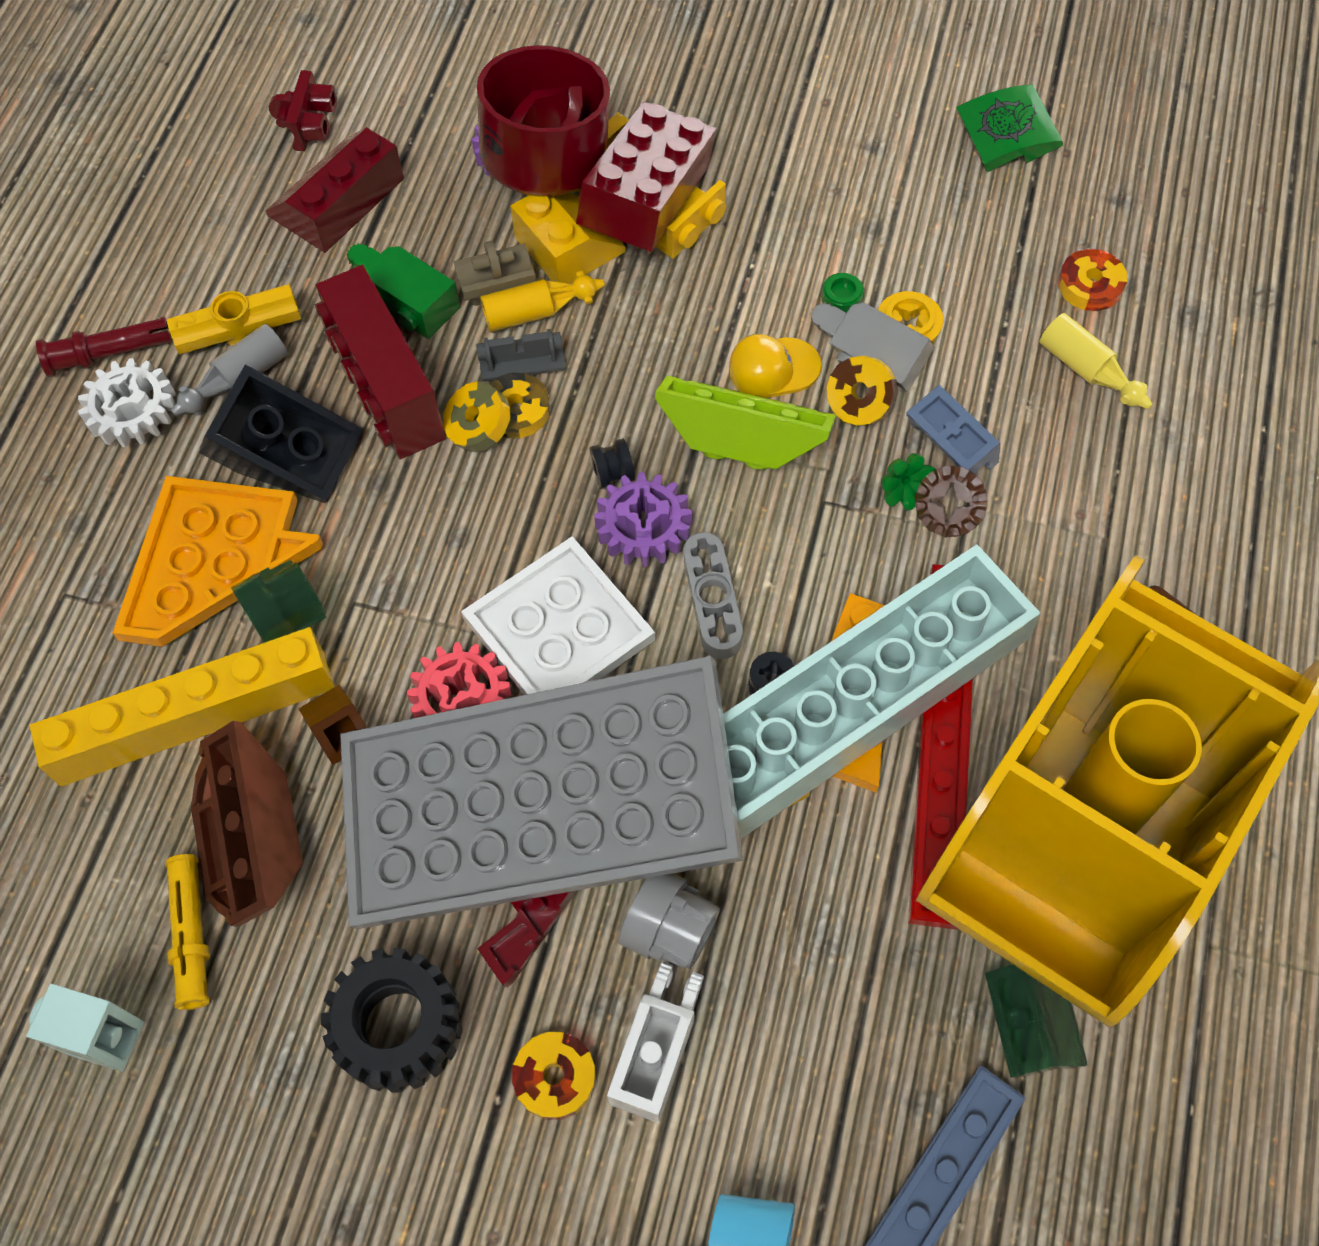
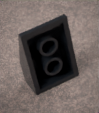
[198,364,364,503]

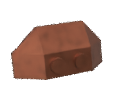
[191,720,303,927]

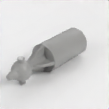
[171,324,288,416]

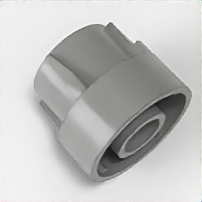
[618,873,720,969]

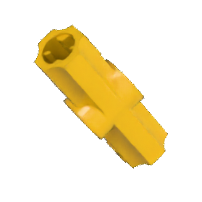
[166,284,301,355]

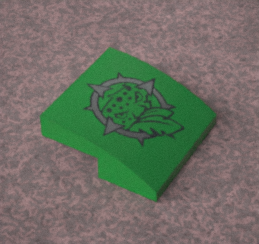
[956,84,1063,173]

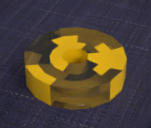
[489,373,550,439]

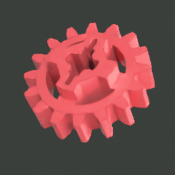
[407,642,512,718]

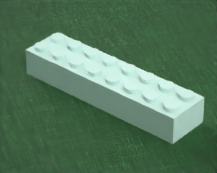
[723,544,1041,839]

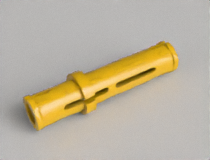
[165,854,210,1010]

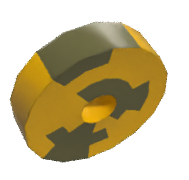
[443,381,510,452]

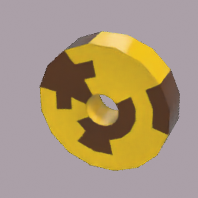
[826,356,898,426]

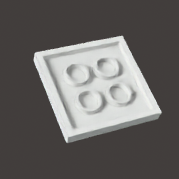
[461,536,655,695]

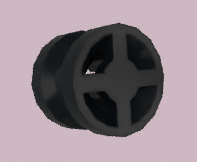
[589,438,635,490]
[748,651,795,696]

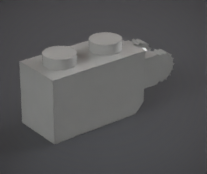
[810,302,935,392]

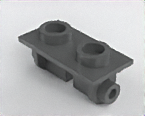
[476,329,566,382]

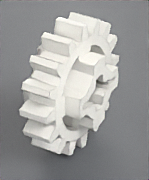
[78,358,176,447]

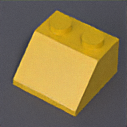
[510,193,626,284]

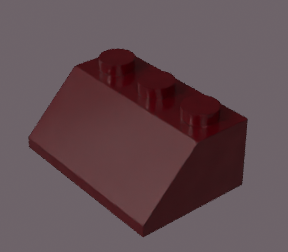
[265,127,404,253]

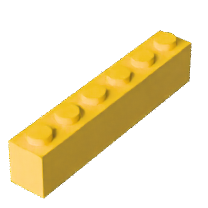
[29,627,335,787]

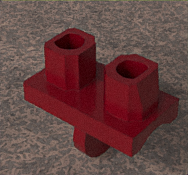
[268,70,337,151]

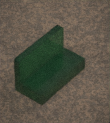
[985,964,1087,1078]

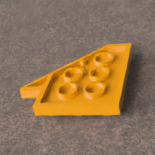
[112,476,323,647]

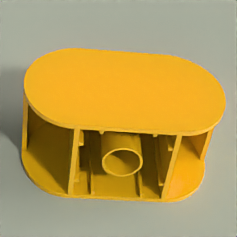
[916,555,1319,1027]

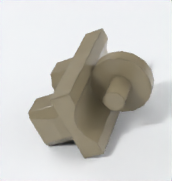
[453,241,536,306]

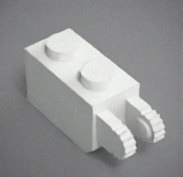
[607,961,704,1123]

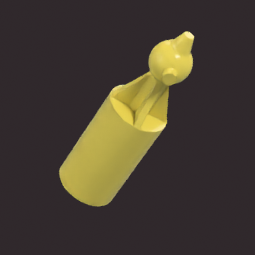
[1040,313,1153,409]

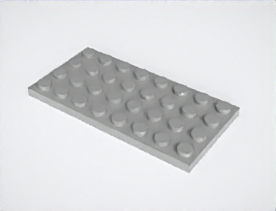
[341,656,744,929]

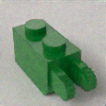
[347,243,461,340]

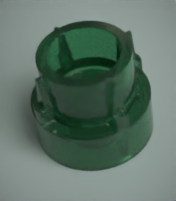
[231,560,327,643]

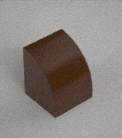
[298,684,367,765]

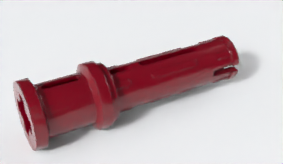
[36,316,173,377]

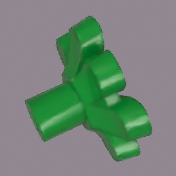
[881,453,935,511]

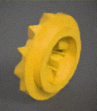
[878,291,944,344]

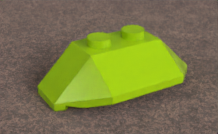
[655,375,836,470]

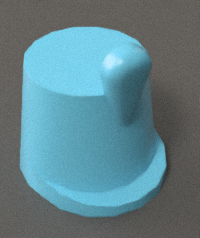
[708,1194,795,1246]

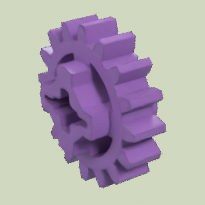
[594,472,692,567]

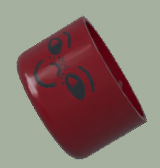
[477,45,610,197]

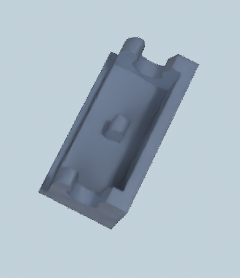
[906,385,1000,474]

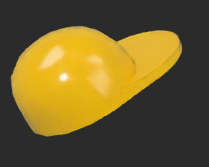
[729,334,822,398]

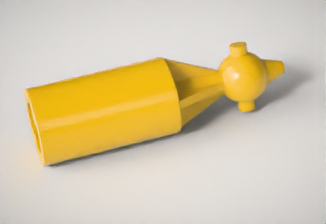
[480,271,605,333]

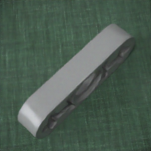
[684,532,743,659]

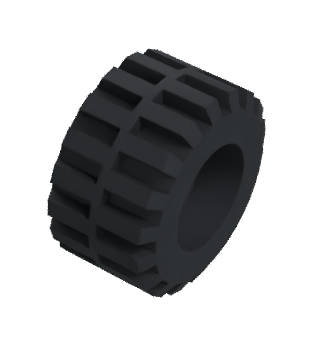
[321,948,462,1093]

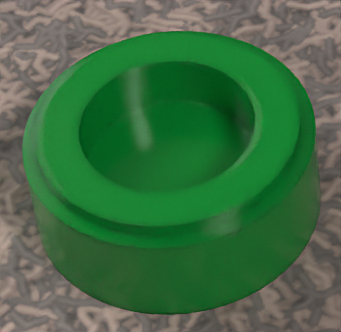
[821,273,864,313]

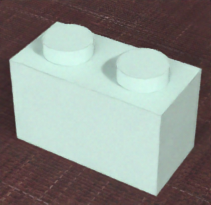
[26,983,145,1072]

